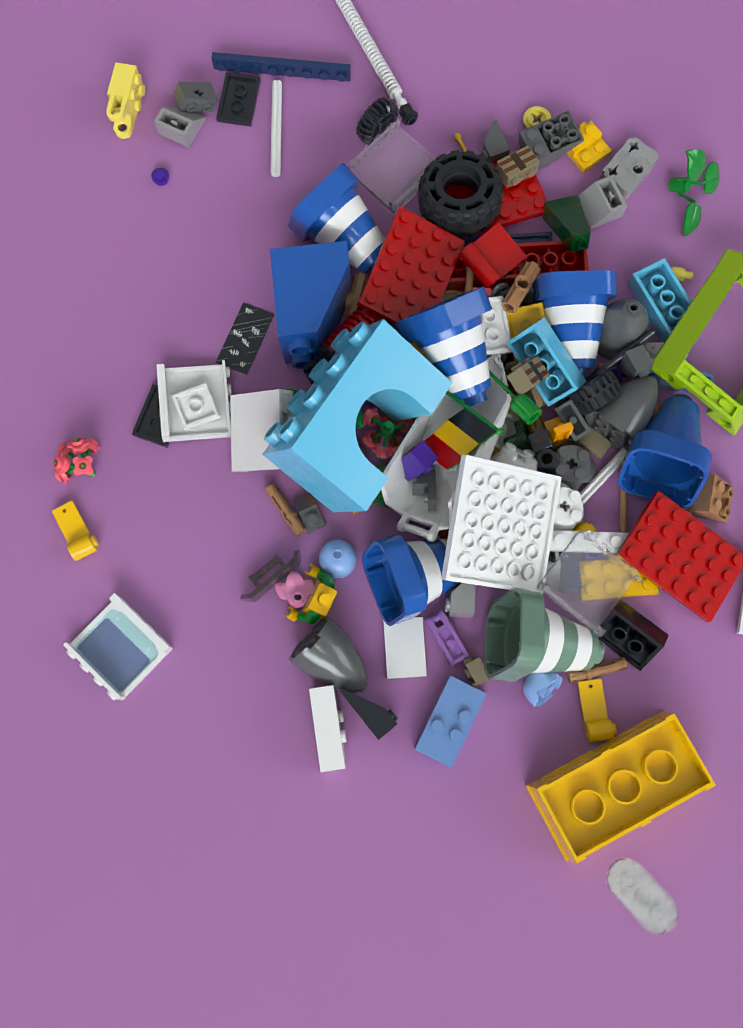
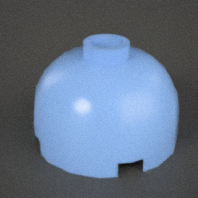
[319,539,357,578]
[523,672,562,707]

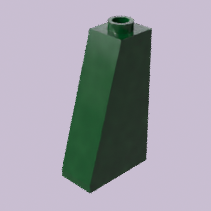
[543,195,591,253]

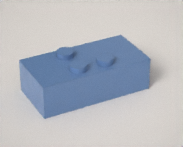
[414,676,487,768]

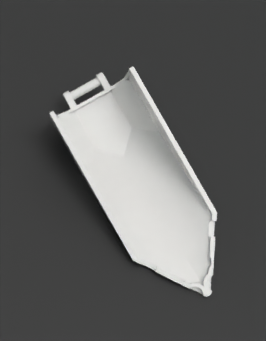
[381,354,511,542]

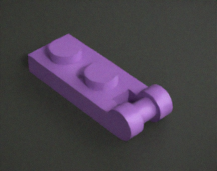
[424,609,469,666]

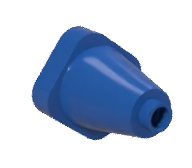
[617,394,712,508]

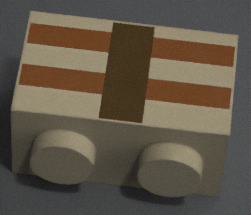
[496,146,540,188]
[507,356,550,396]

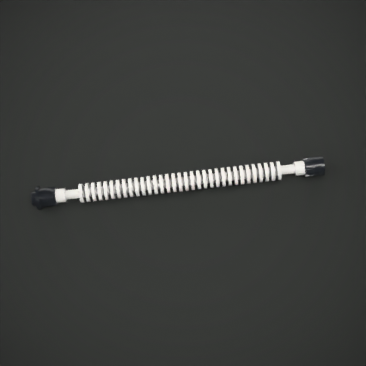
[335,0,418,125]

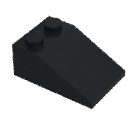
[340,689,398,740]

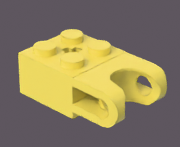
[106,62,146,139]

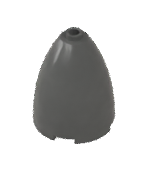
[597,298,649,360]
[585,376,658,451]
[289,616,368,693]

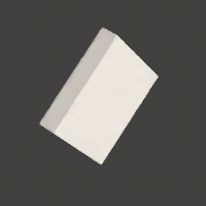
[171,382,220,431]

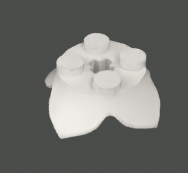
[490,443,538,471]
[553,482,584,531]

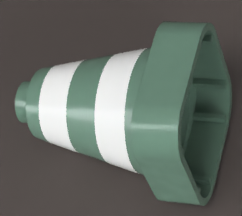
[484,587,605,682]

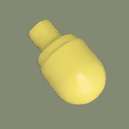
[671,267,693,282]

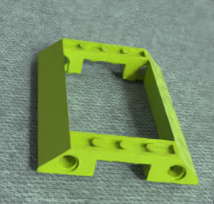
[651,249,743,436]

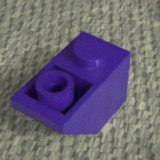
[402,440,438,482]

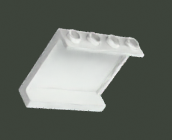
[156,360,232,442]
[230,389,293,472]

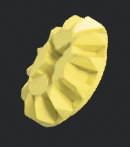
[523,106,551,128]

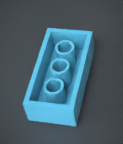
[627,258,692,342]
[507,317,586,407]

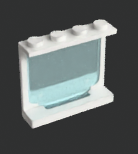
[63,593,173,700]

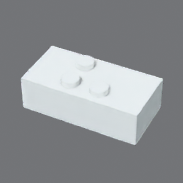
[309,685,347,772]

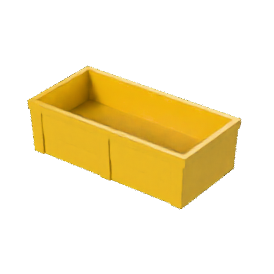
[525,710,716,863]

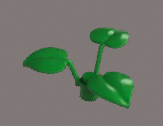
[668,149,720,236]

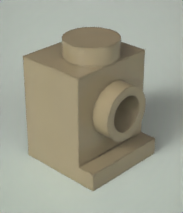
[463,656,491,687]

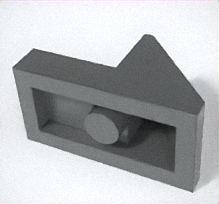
[412,468,437,511]
[293,492,326,534]

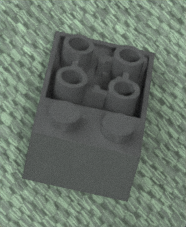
[518,110,584,170]

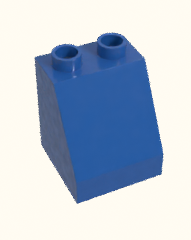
[270,241,351,369]

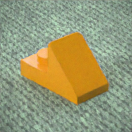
[544,417,574,447]

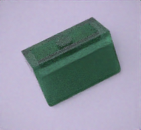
[503,419,537,457]

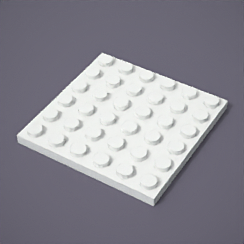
[441,455,562,595]

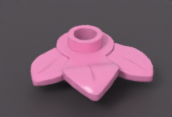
[275,571,314,608]

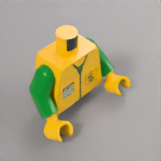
[284,564,337,624]

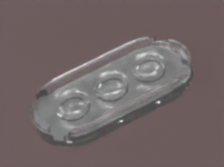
[606,858,679,935]

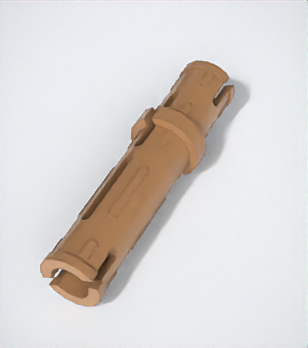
[265,484,307,536]
[566,657,627,684]

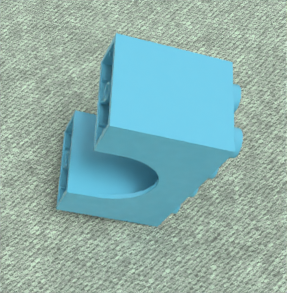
[262,319,452,512]

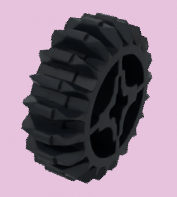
[356,97,398,146]

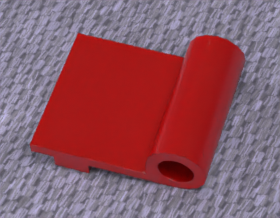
[459,223,527,288]

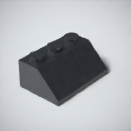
[594,599,669,671]

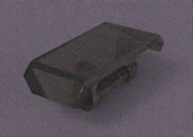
[240,550,301,602]

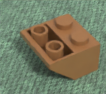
[688,474,734,523]

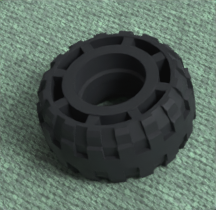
[418,150,503,238]

